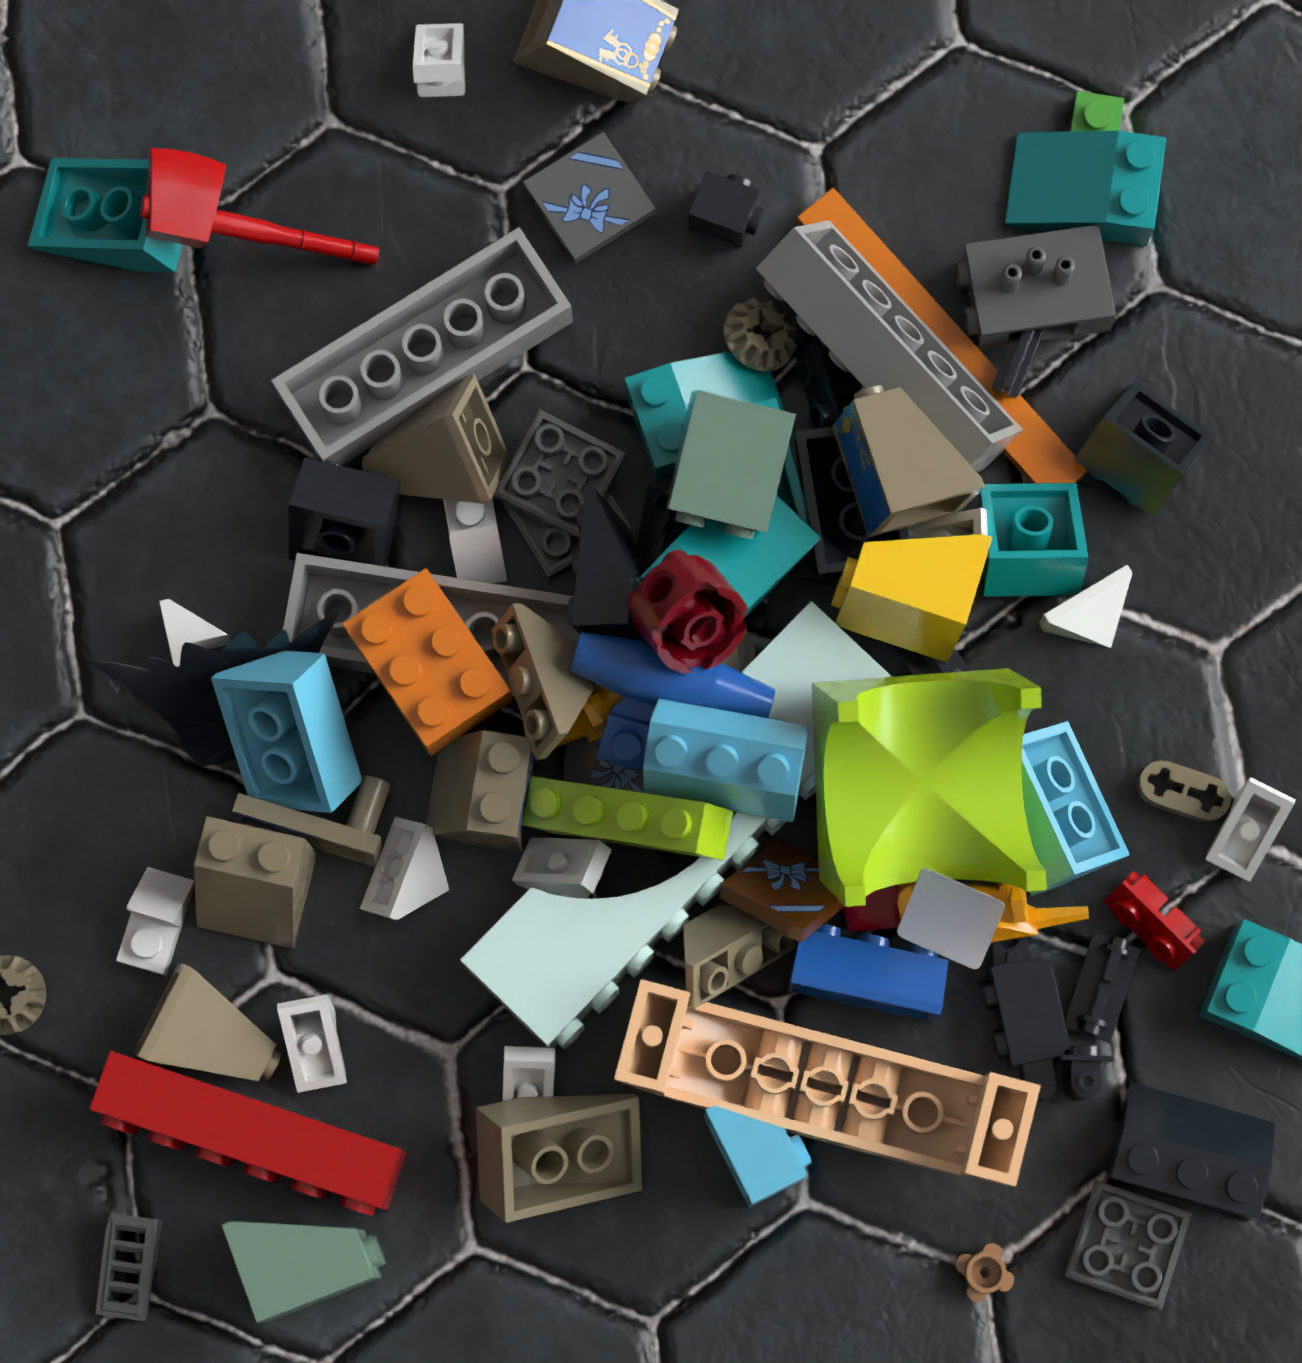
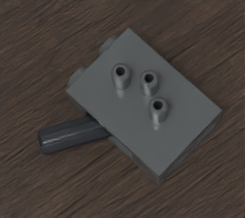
[955,225,1116,399]

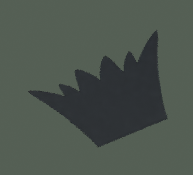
[88,611,340,767]

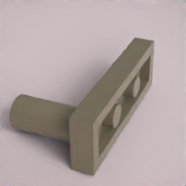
[232,776,390,868]

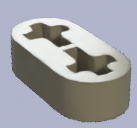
[1137,760,1231,823]

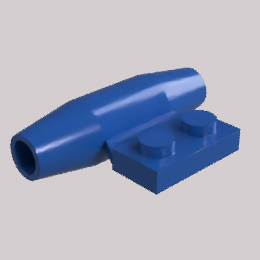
[570,632,776,772]

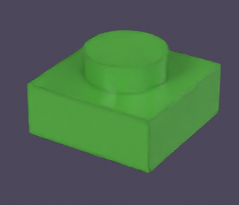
[1070,91,1124,132]

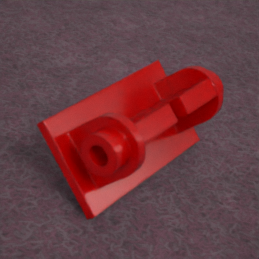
[1103,871,1205,972]

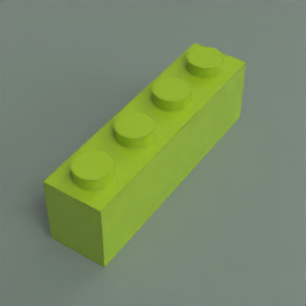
[522,776,733,861]

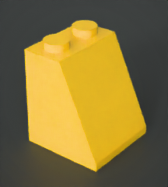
[831,534,992,663]

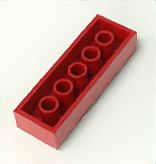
[90,1051,407,1216]

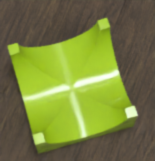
[812,668,1046,907]

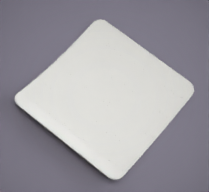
[897,868,1005,969]

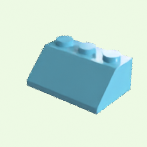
[211,651,363,813]
[643,699,809,822]
[1022,721,1130,896]
[704,1105,812,1207]

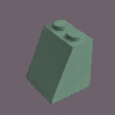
[666,390,796,540]
[222,1221,386,1323]

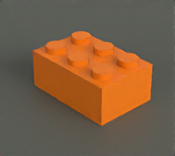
[343,568,513,756]

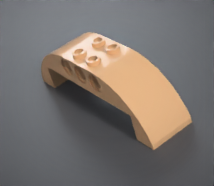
[614,979,1040,1187]

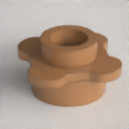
[956,1243,1014,1302]

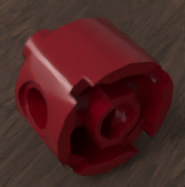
[626,550,748,673]

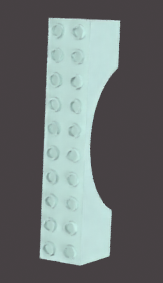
[461,601,892,1050]

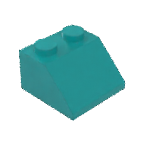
[979,483,1088,597]

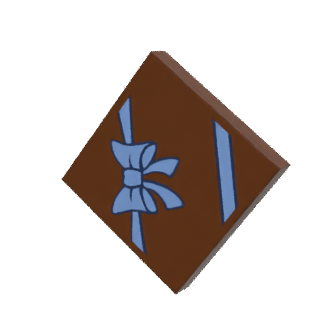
[719,839,844,943]

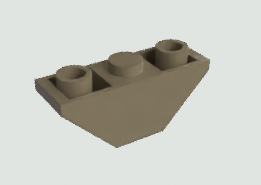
[491,603,595,759]
[683,905,796,1009]

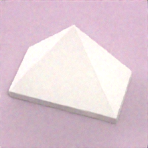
[1039,565,1132,648]
[360,817,449,920]

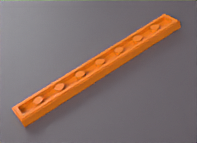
[796,188,1087,484]

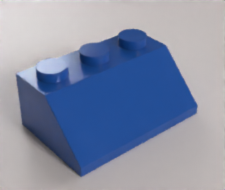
[787,924,949,1023]

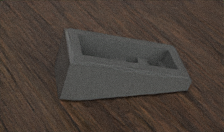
[96,1213,163,1321]

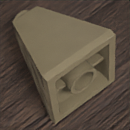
[362,374,511,503]
[132,964,282,1081]

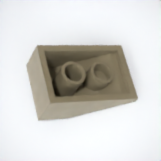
[476,1094,642,1223]

